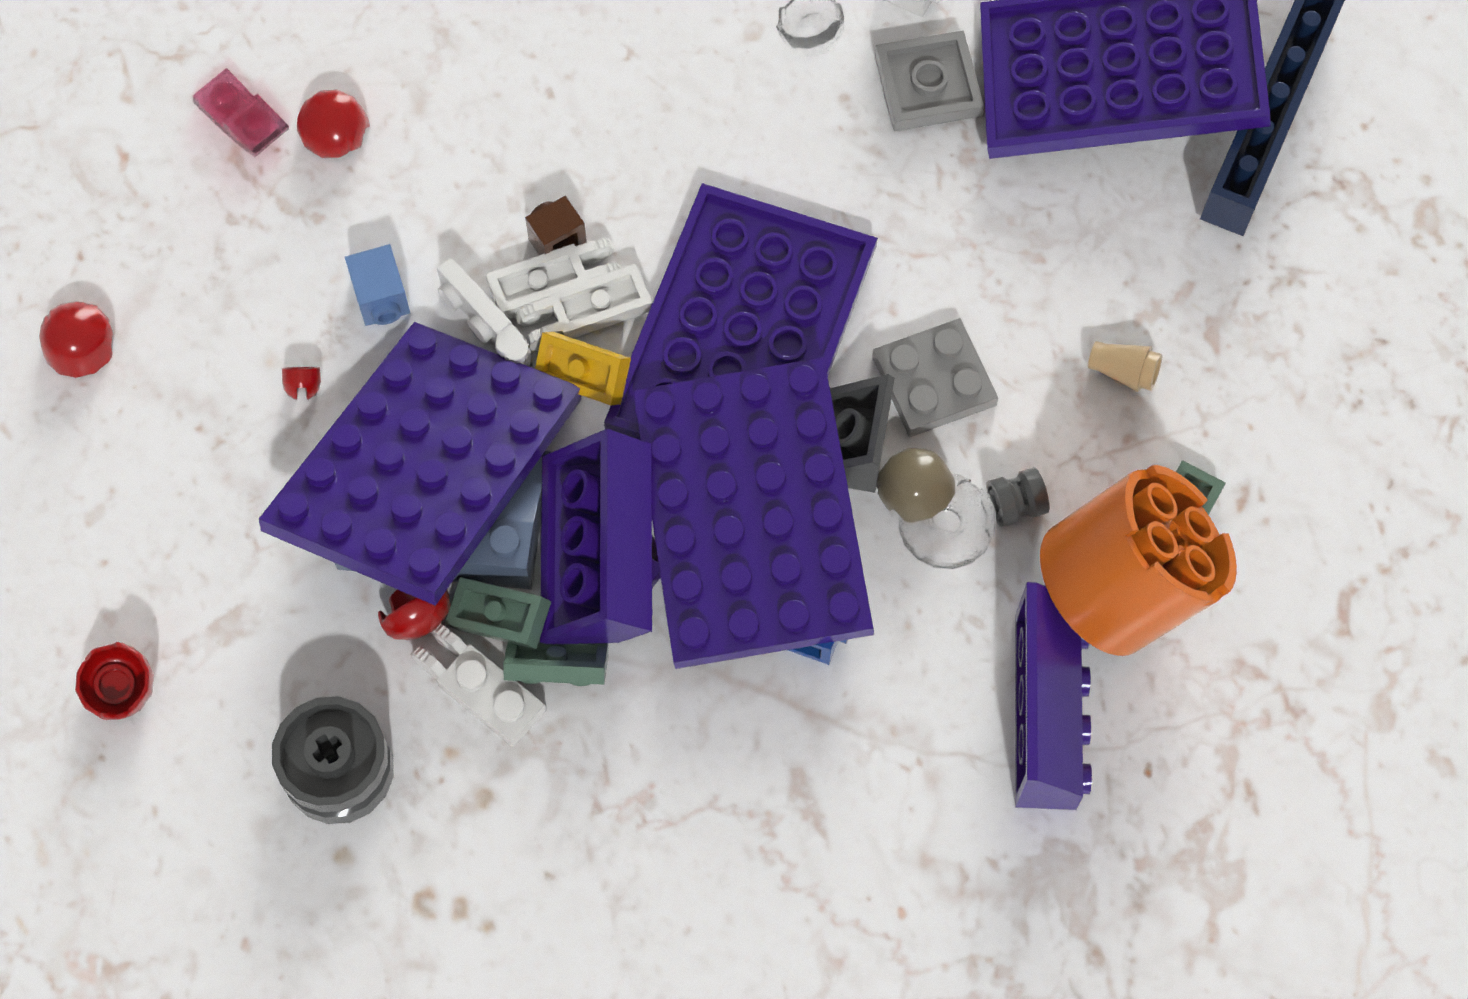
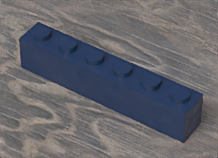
[1200,0,1345,236]

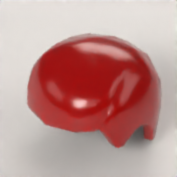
[297,89,370,158]
[39,301,113,378]
[378,590,451,640]
[75,642,154,720]

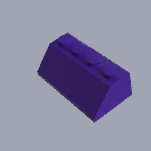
[540,429,653,644]
[1015,582,1092,810]

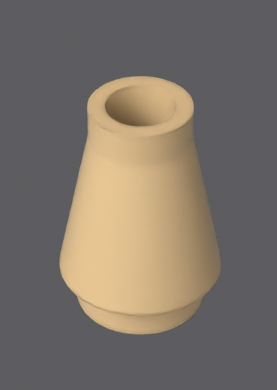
[1088,341,1162,392]

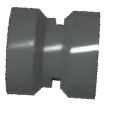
[986,467,1050,527]

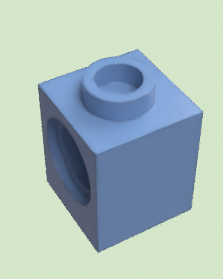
[345,244,411,326]

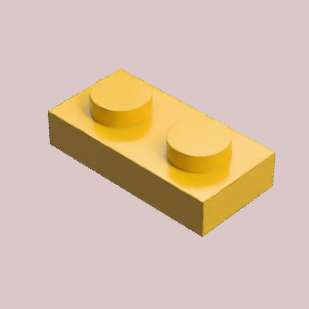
[535,332,631,406]

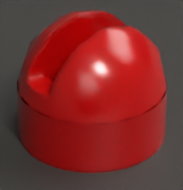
[282,367,321,400]

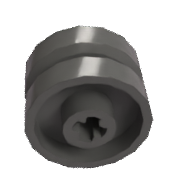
[272,696,394,824]

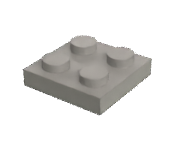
[875,30,984,131]
[872,318,998,438]

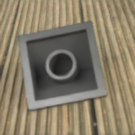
[830,374,895,493]

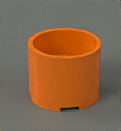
[1040,465,1237,656]

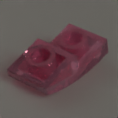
[192,68,289,157]

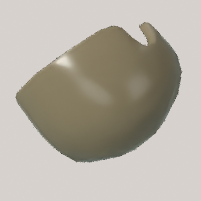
[876,448,955,523]

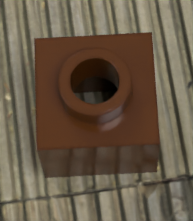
[525,195,587,255]

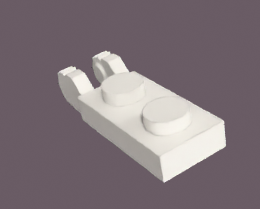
[486,238,622,319]
[437,257,533,367]
[514,263,653,352]
[410,623,546,747]

